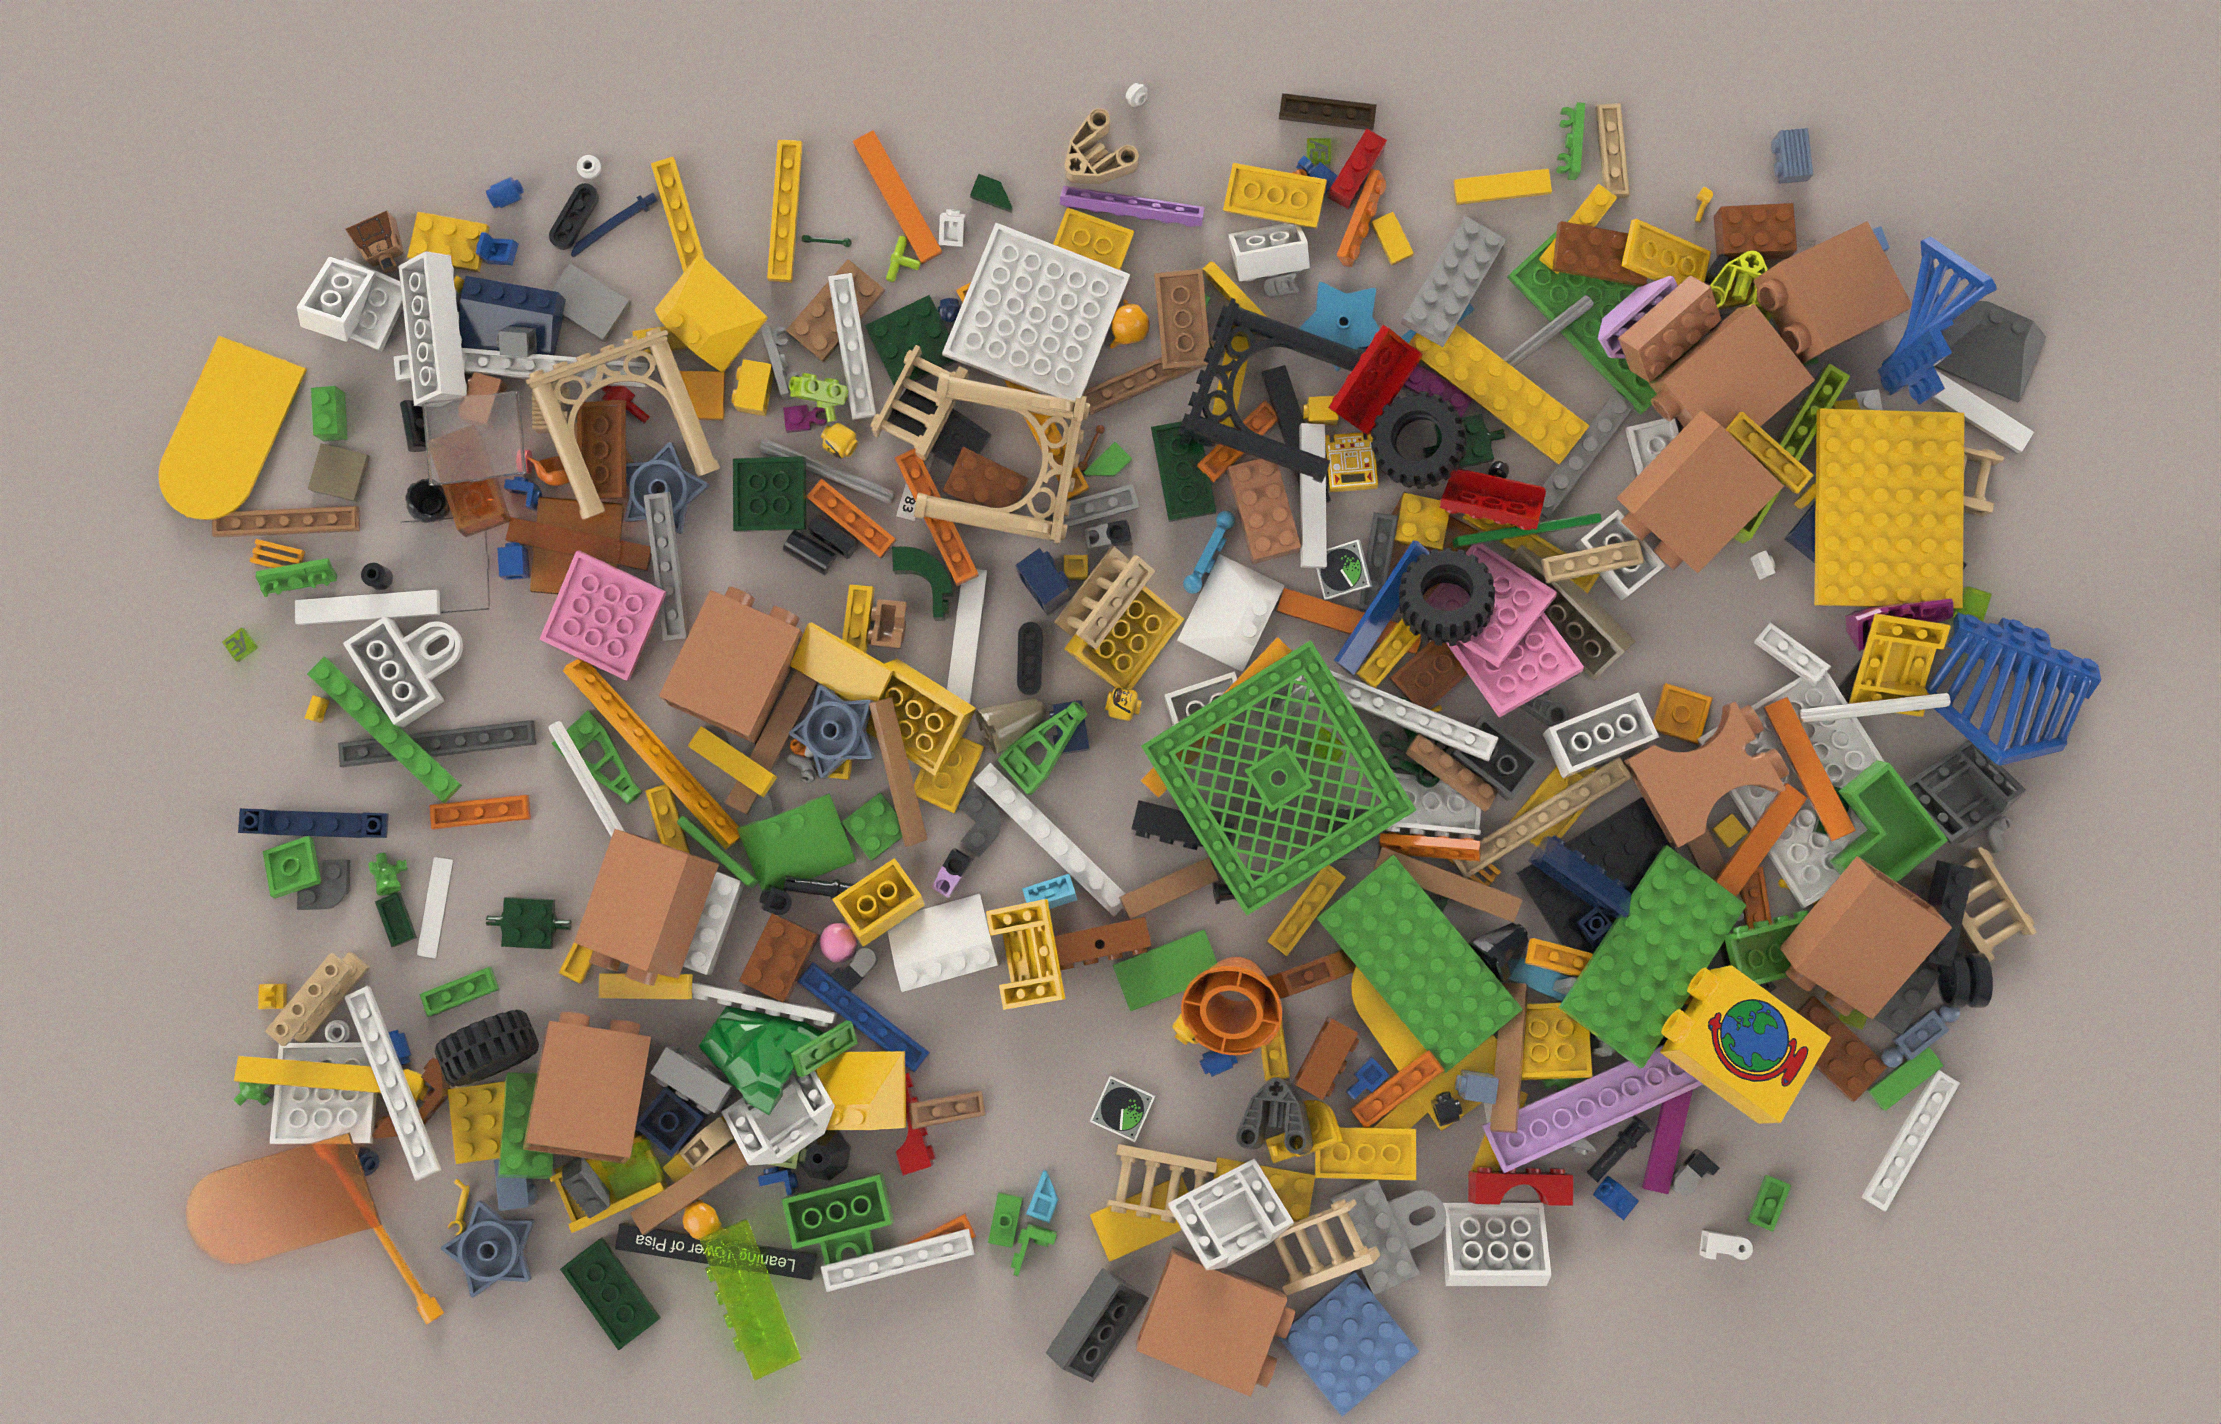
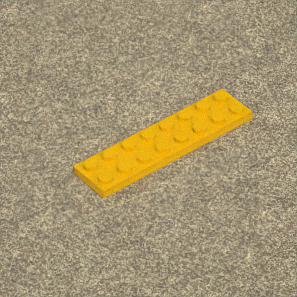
[1408,324,1589,465]

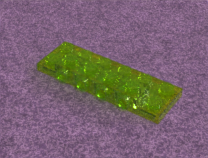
[699,1218,801,1381]

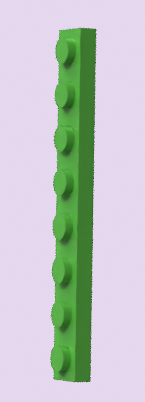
[307,656,463,803]

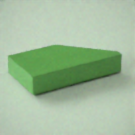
[1083,442,1132,477]

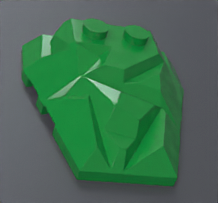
[699,1006,824,1115]

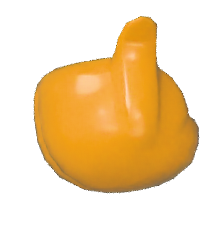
[1110,299,1150,349]
[682,1199,729,1240]

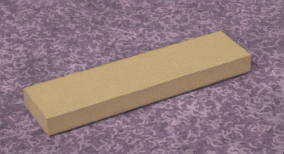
[1595,103,1630,199]
[1541,539,1644,584]

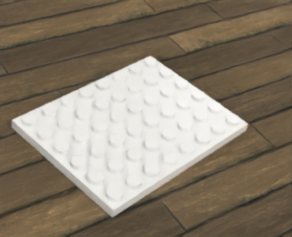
[1697,672,1885,908]

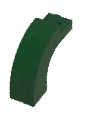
[892,546,954,621]

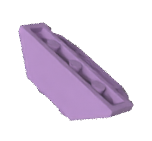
[1598,276,1678,359]

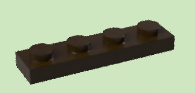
[1279,93,1377,131]

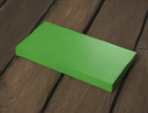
[1112,930,1217,1012]

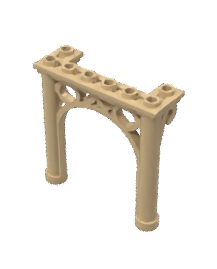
[526,328,720,520]
[914,372,1090,545]

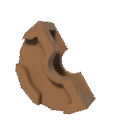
[867,599,907,649]

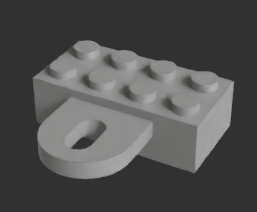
[1330,1179,1446,1295]

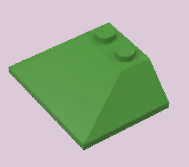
[737,793,856,891]

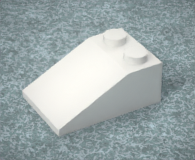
[297,257,375,342]

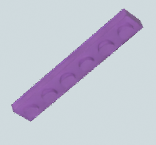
[1059,186,1205,227]

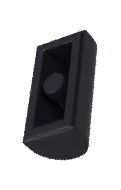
[400,400,434,452]
[808,514,859,559]
[783,530,838,576]

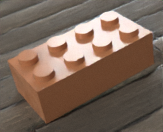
[1618,275,1721,383]
[1227,459,1301,565]

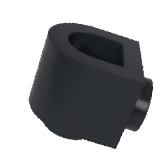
[759,885,792,915]
[1431,1091,1463,1127]

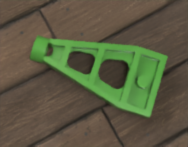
[997,701,1088,795]
[551,710,642,805]

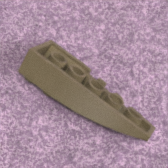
[1508,545,1636,681]

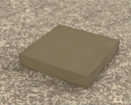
[308,443,370,502]

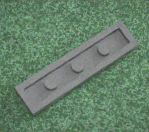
[1040,484,1139,528]

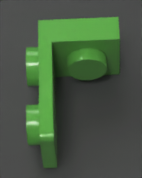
[1011,1223,1057,1276]

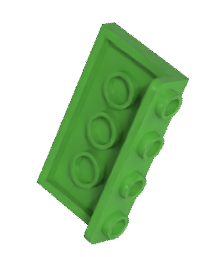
[1725,910,1809,985]

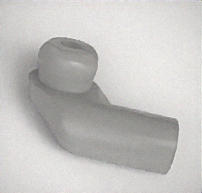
[787,752,817,784]
[1986,816,2011,853]

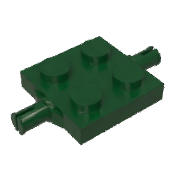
[1423,413,1505,469]
[486,897,572,949]

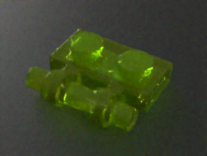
[601,1140,665,1200]

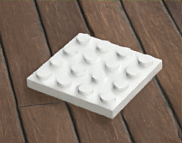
[269,1042,377,1145]

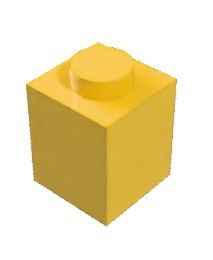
[1303,396,1339,426]

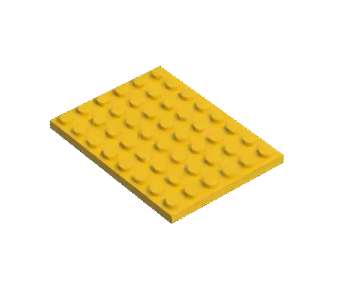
[1814,408,1964,609]

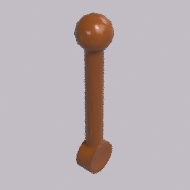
[1078,425,1105,471]

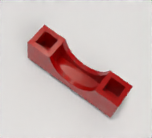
[895,1072,936,1176]
[1468,1166,1573,1206]

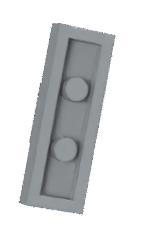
[761,325,799,401]

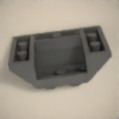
[1934,301,2046,403]
[1905,740,2026,844]

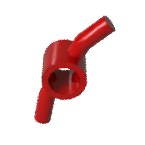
[600,385,650,424]

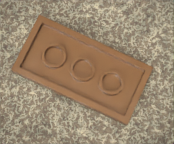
[786,259,885,363]
[1154,269,1210,370]

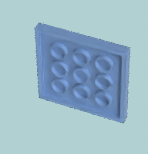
[1277,1271,1419,1417]

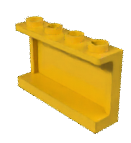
[550,1132,668,1233]

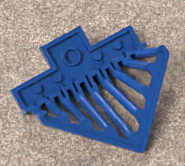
[1877,236,1997,405]
[1926,613,2101,766]

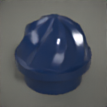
[938,298,961,322]

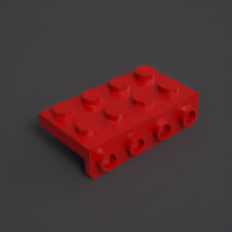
[1328,325,1422,435]
[1439,468,1546,530]

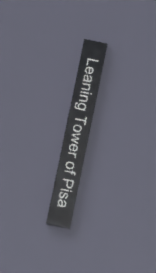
[615,1223,817,1281]

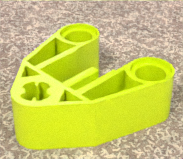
[1709,250,1772,321]

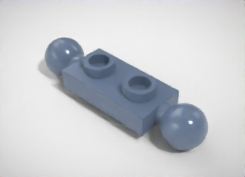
[1881,1004,1960,1068]

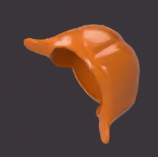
[527,456,570,486]

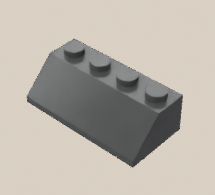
[1046,1268,1149,1383]

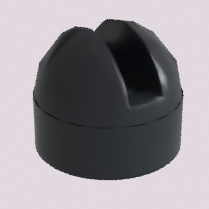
[1488,461,1509,478]

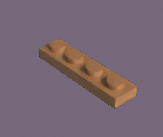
[1405,733,1498,812]

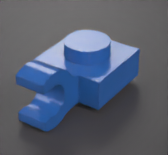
[1296,155,1338,196]
[1345,1057,1390,1099]

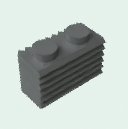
[562,1157,610,1218]

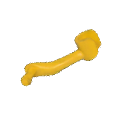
[448,1179,470,1235]

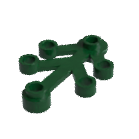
[1379,697,1449,788]

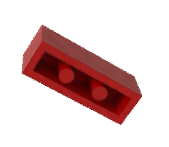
[1328,128,1387,210]

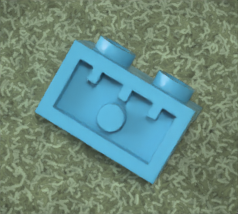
[1022,874,1077,909]

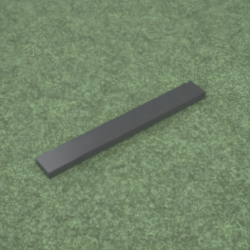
[338,720,536,768]

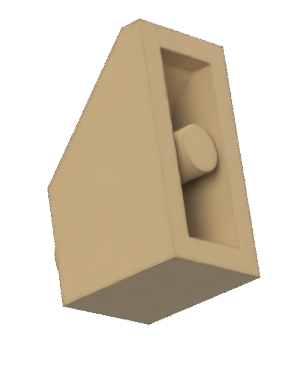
[679,1117,734,1170]

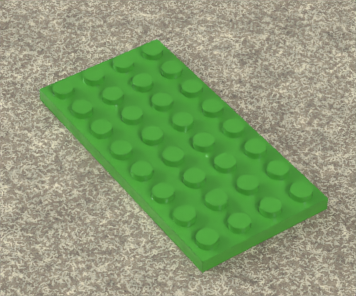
[1507,218,1702,415]
[1558,845,1746,1068]
[1317,855,1523,1073]

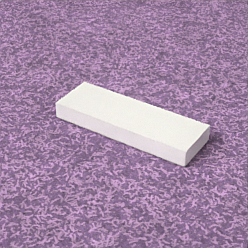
[1754,622,1831,687]

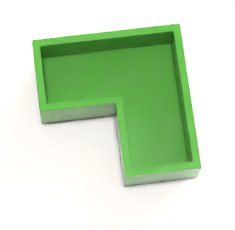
[1830,760,1948,882]

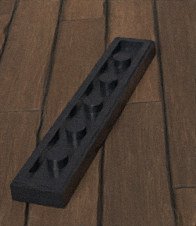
[1261,365,1331,503]

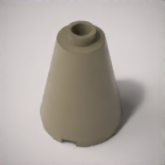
[975,698,1046,755]

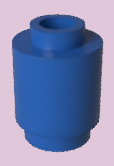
[486,177,524,208]
[388,1030,411,1066]
[1199,1050,1238,1077]

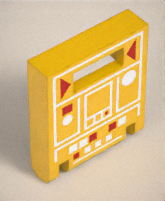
[1325,432,1378,493]

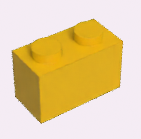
[732,359,774,416]

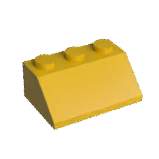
[832,858,925,947]

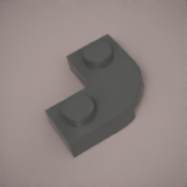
[958,788,1001,857]
[297,860,350,910]

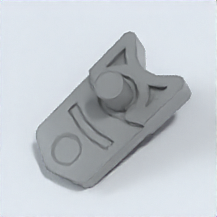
[1264,272,1300,297]

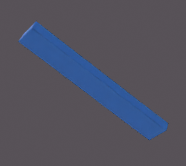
[1334,540,1429,675]
[798,962,930,1072]

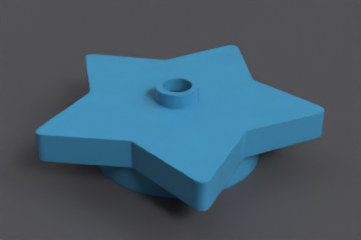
[1298,282,1380,371]

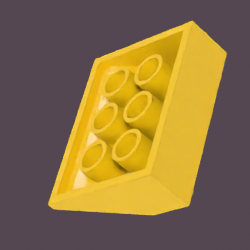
[1064,585,1184,690]
[866,658,977,776]

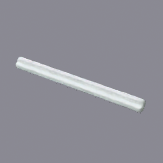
[1799,693,1950,723]
[549,721,625,837]

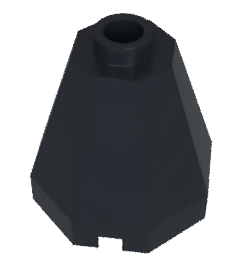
[1468,922,1529,982]
[798,1130,851,1181]

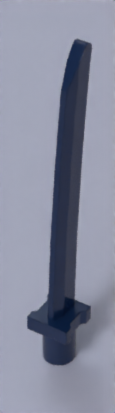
[571,193,658,257]

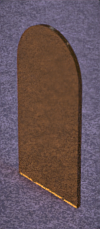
[186,1132,382,1264]

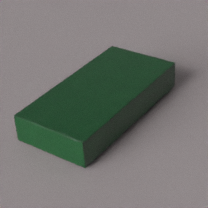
[375,892,417,947]

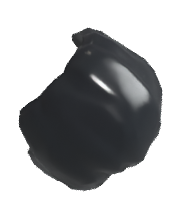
[405,478,452,523]

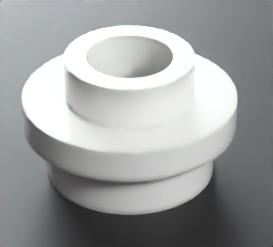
[1126,83,1147,107]
[577,155,601,179]
[325,1020,351,1043]

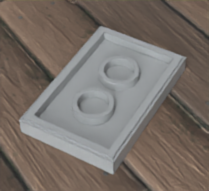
[551,263,631,342]

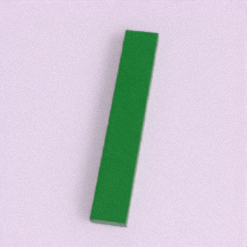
[1452,513,1602,548]

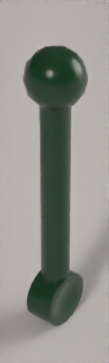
[802,235,852,247]

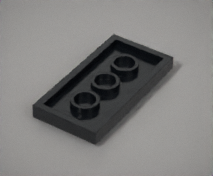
[887,389,992,467]

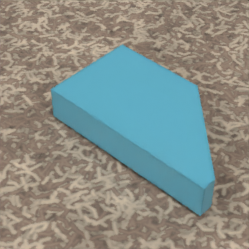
[1026,1170,1059,1223]

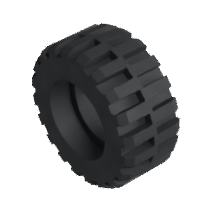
[1371,391,1467,489]
[1399,548,1495,646]
[435,1010,539,1087]

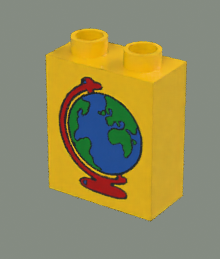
[1660,965,1831,1124]

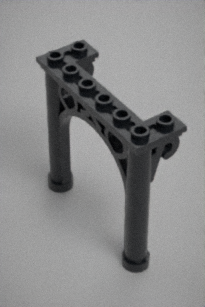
[1177,298,1366,483]

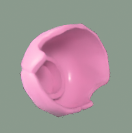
[820,923,857,963]

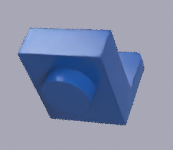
[476,232,519,266]
[504,476,542,511]
[758,1166,798,1196]
[1593,1176,1639,1220]

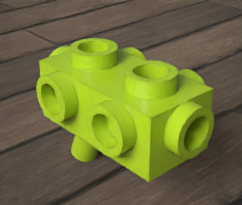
[789,373,849,422]

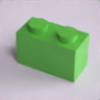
[311,386,348,442]

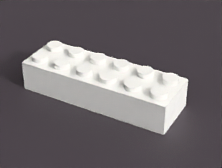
[399,251,467,408]

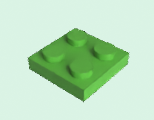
[842,792,903,861]
[263,836,321,899]

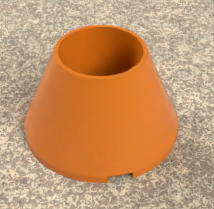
[1181,957,1282,1055]

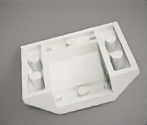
[1177,554,1285,672]
[722,1069,835,1165]
[1168,1158,1294,1270]

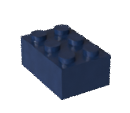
[1015,548,1071,616]

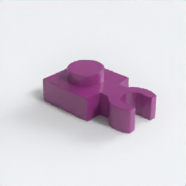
[783,405,827,433]

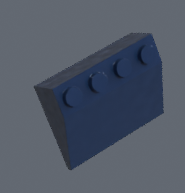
[459,276,566,356]
[1528,835,1632,919]

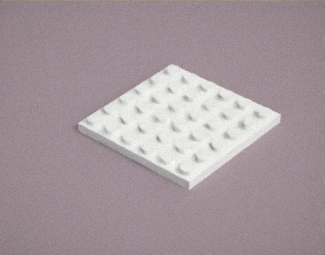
[942,223,1130,401]

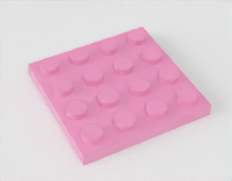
[1426,544,1557,668]
[539,551,667,681]
[1446,612,1584,718]

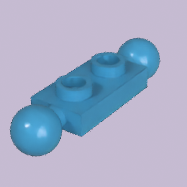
[1183,510,1236,594]

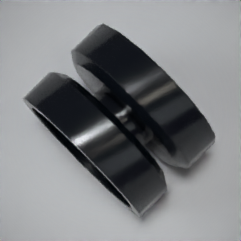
[1937,952,1993,1008]

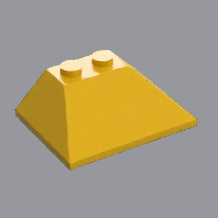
[654,254,768,373]
[1849,614,1951,717]
[986,899,1065,1010]
[815,1051,906,1130]

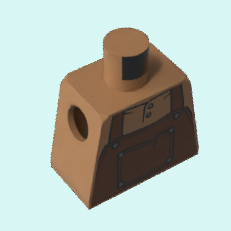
[345,210,404,273]

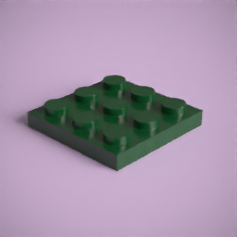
[865,295,958,386]
[733,456,806,532]

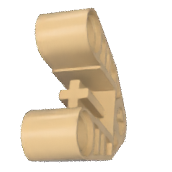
[1065,108,1139,184]

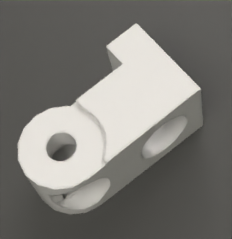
[1699,1230,1753,1260]

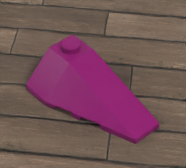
[1845,598,1953,651]

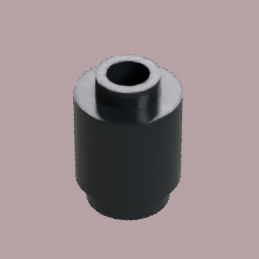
[361,562,393,590]

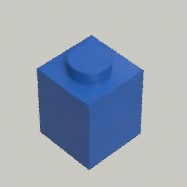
[497,542,530,580]

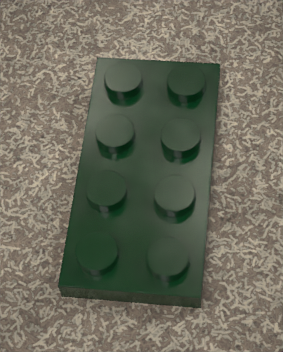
[1151,421,1216,522]
[560,1237,661,1351]

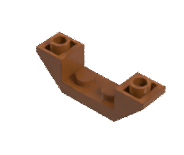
[1267,949,1356,999]
[372,1057,450,1139]

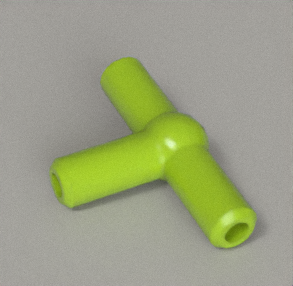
[886,236,921,282]

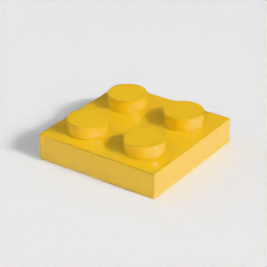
[1394,493,1450,551]

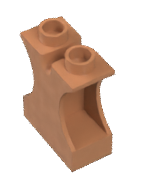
[1623,702,1789,848]

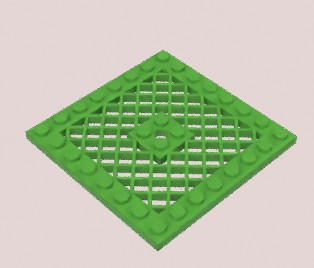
[1141,640,1416,916]

